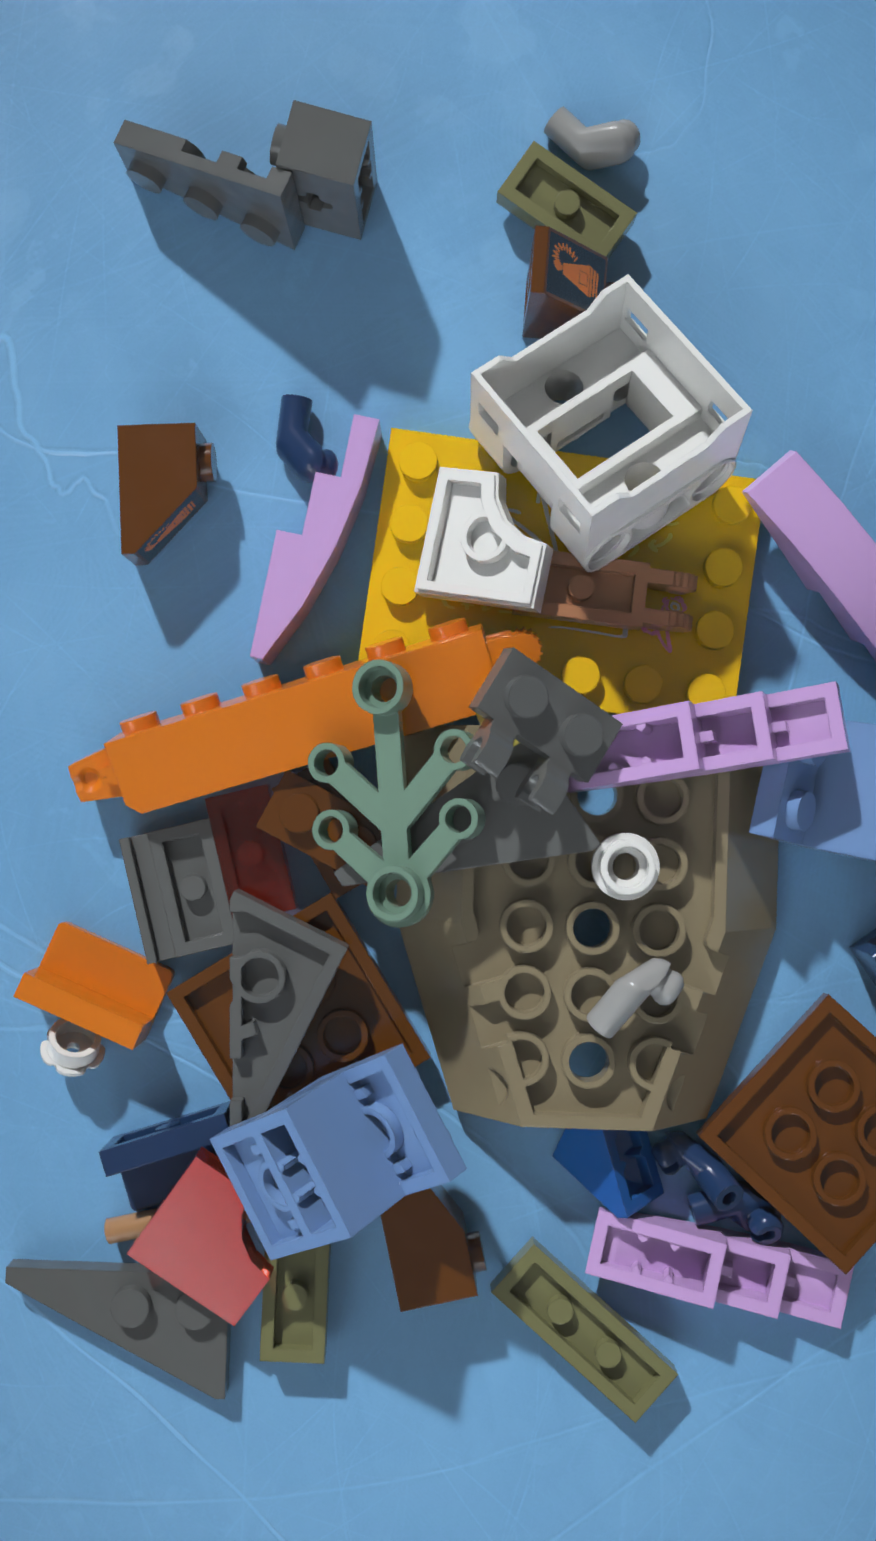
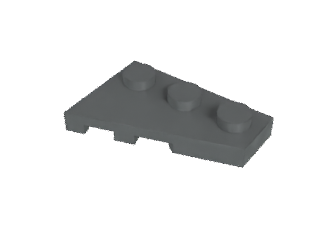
[113,120,305,250]

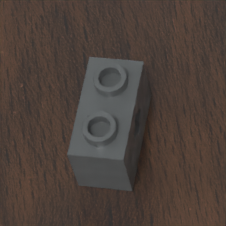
[270,100,377,240]

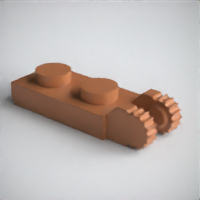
[512,551,698,633]

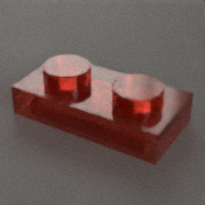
[205,784,298,919]

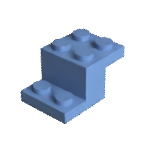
[749,720,876,862]
[210,1043,467,1260]

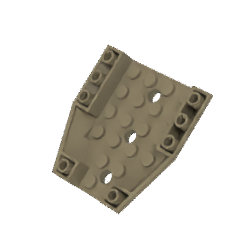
[396,725,779,1131]

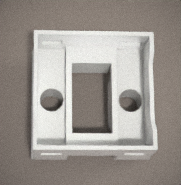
[469,274,753,572]

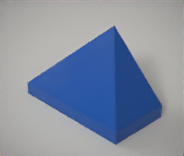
[552,1128,664,1218]

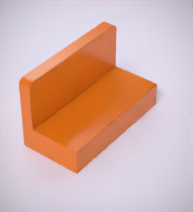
[13,921,175,1050]

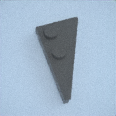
[333,743,601,886]
[230,889,350,1126]
[5,1259,231,1399]

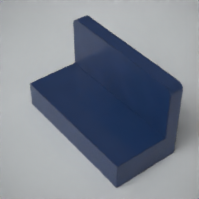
[99,1101,230,1211]

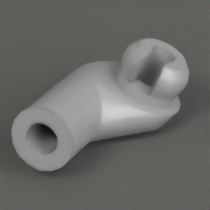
[544,106,640,170]
[587,958,684,1038]

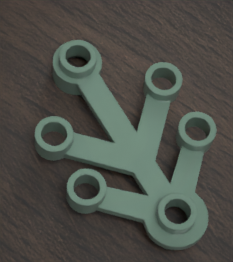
[308,659,486,928]

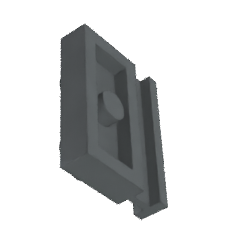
[119,818,233,964]

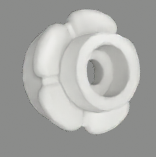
[40,1018,105,1077]

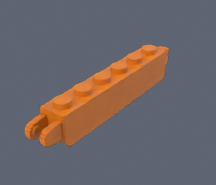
[68,617,543,814]

